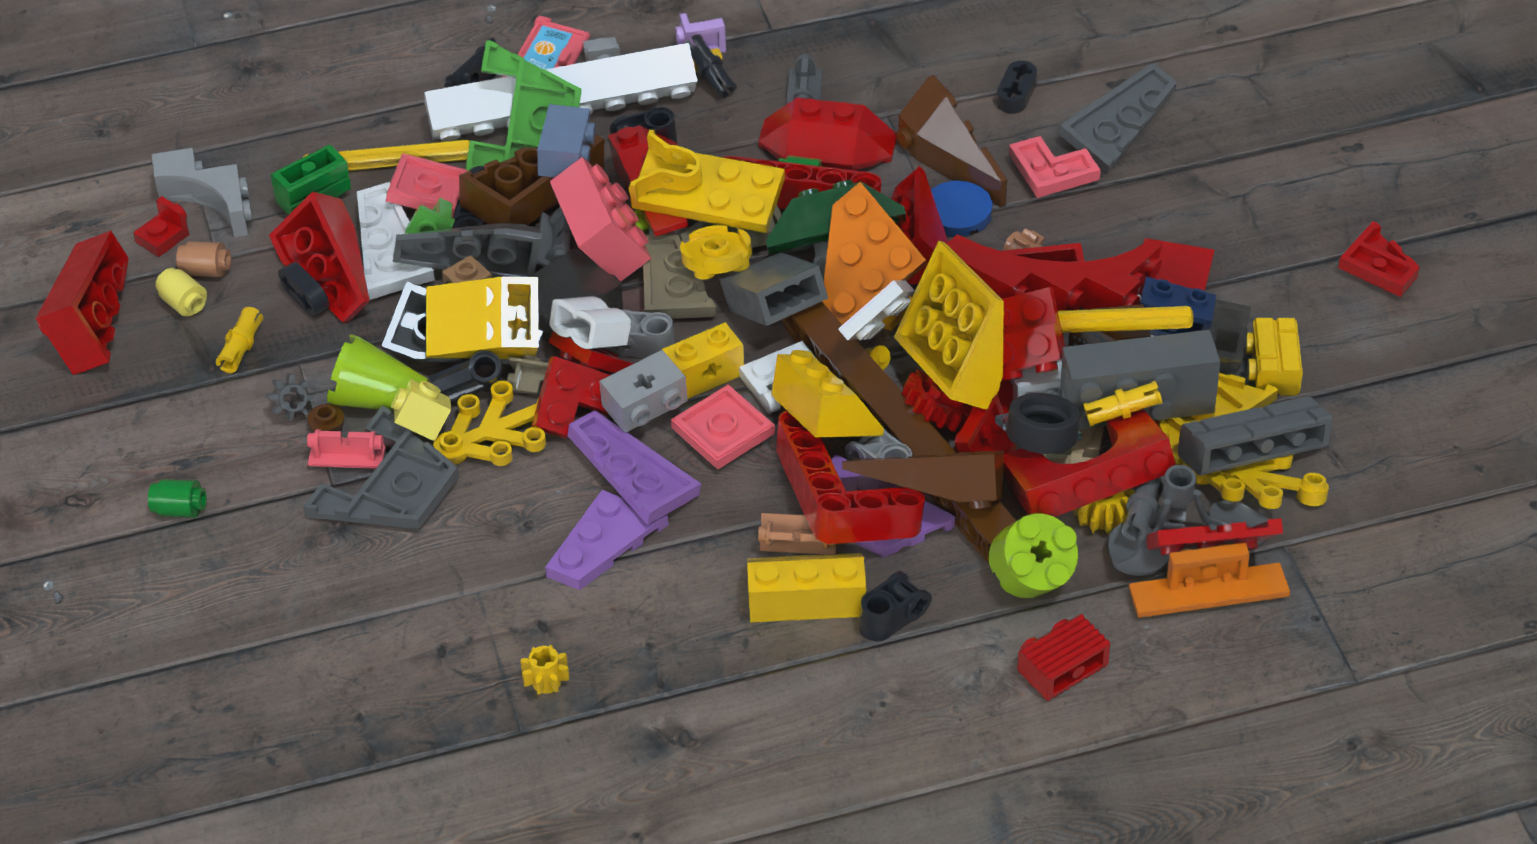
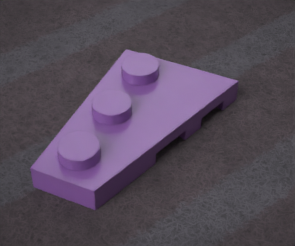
[545,490,669,590]

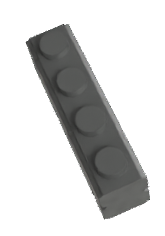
[1178,396,1333,476]

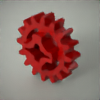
[901,369,974,432]

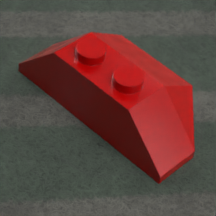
[758,97,897,170]

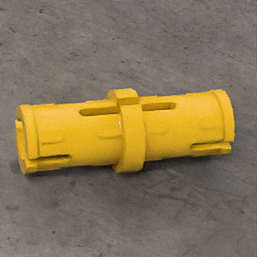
[215,307,264,373]
[1083,381,1163,427]

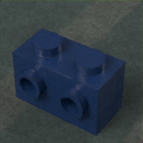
[1139,277,1216,336]

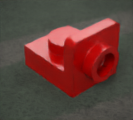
[133,196,189,258]

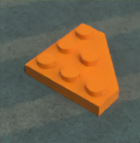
[822,182,928,325]

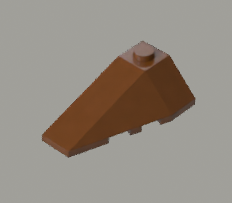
[896,75,1007,207]
[842,450,1004,509]

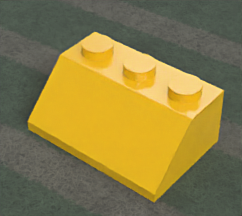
[771,350,884,437]
[747,553,866,623]

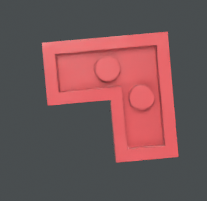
[1009,136,1100,198]

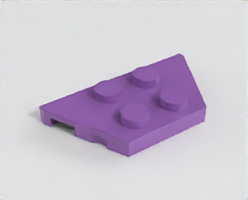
[832,454,955,558]

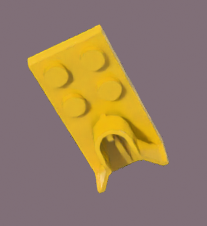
[629,130,785,233]

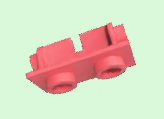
[307,429,386,469]

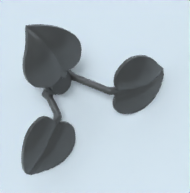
[1108,465,1269,575]

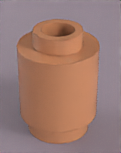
[176,241,231,277]

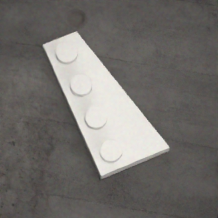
[357,182,434,300]

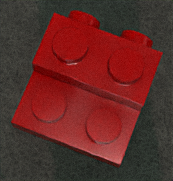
[1001,287,1065,382]

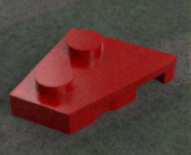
[549,331,635,373]

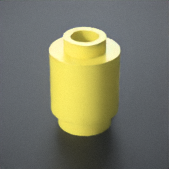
[155,268,207,317]

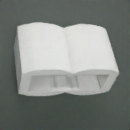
[549,296,631,349]

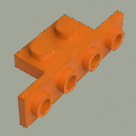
[1129,542,1290,618]

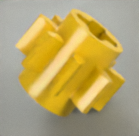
[520,645,570,695]

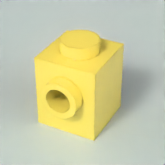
[391,379,451,441]

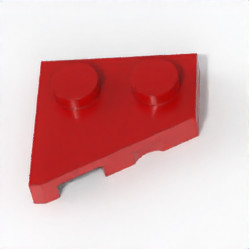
[1338,221,1420,297]

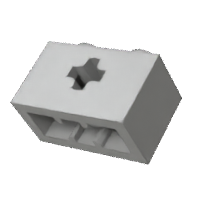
[599,350,688,433]

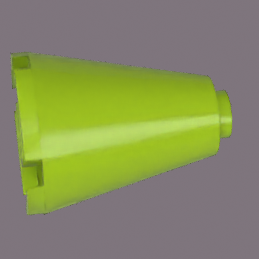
[327,334,429,411]

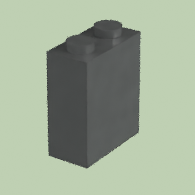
[720,252,828,326]

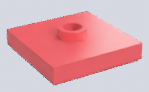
[386,154,468,218]
[671,384,775,470]

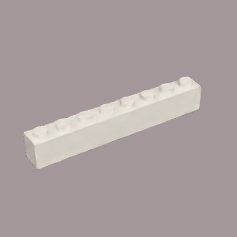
[425,43,697,142]

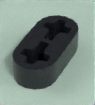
[997,60,1037,114]
[278,262,329,317]

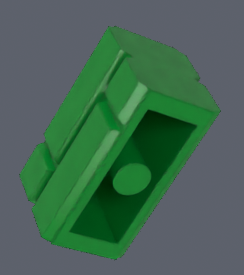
[270,144,352,215]

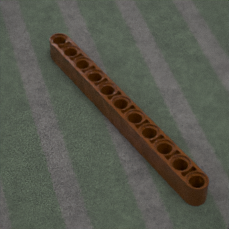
[781,301,1031,564]

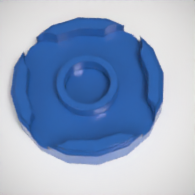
[931,181,992,237]

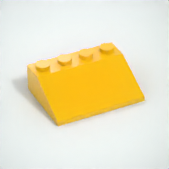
[894,241,1004,410]

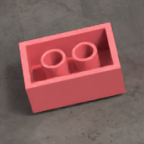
[550,157,652,283]

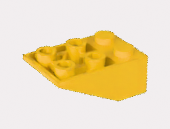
[426,277,538,359]

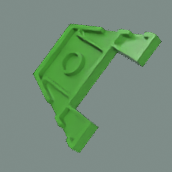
[466,40,582,171]

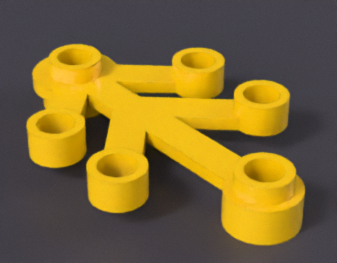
[433,381,546,466]
[1182,455,1329,509]

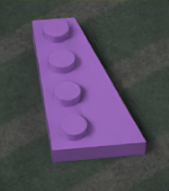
[568,411,701,525]

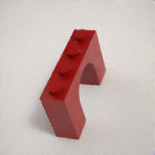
[1004,409,1176,517]

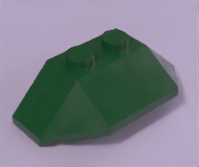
[766,180,906,255]

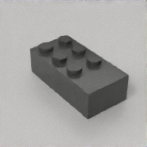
[1060,330,1220,430]

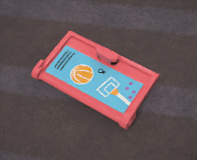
[502,16,590,78]

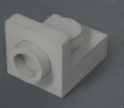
[583,37,620,62]

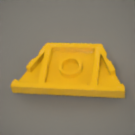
[1153,372,1278,465]

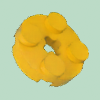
[680,225,752,280]

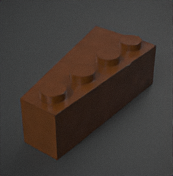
[459,134,604,226]

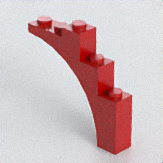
[946,234,1162,311]

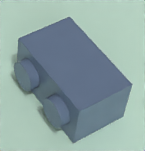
[538,104,596,177]

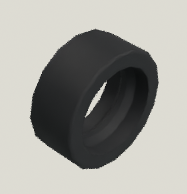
[1006,393,1081,454]

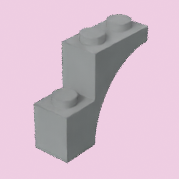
[152,148,253,237]

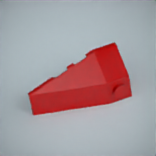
[891,166,948,284]

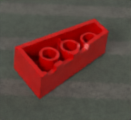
[35,231,129,375]

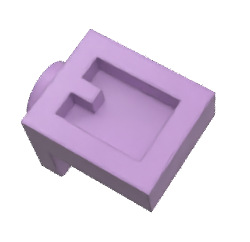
[675,13,726,53]

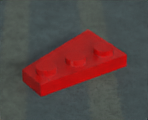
[1146,518,1283,556]

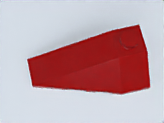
[607,125,688,237]
[269,192,370,323]

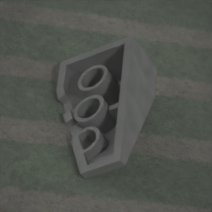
[392,223,542,277]
[381,282,542,365]

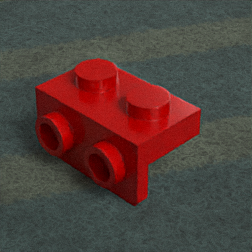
[954,395,1017,471]

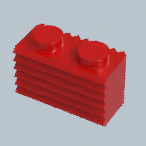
[1017,614,1110,701]

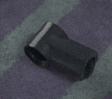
[428,350,503,403]

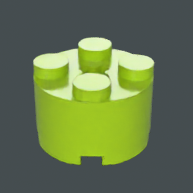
[989,514,1078,599]

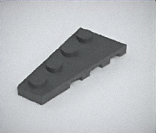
[1058,62,1177,175]

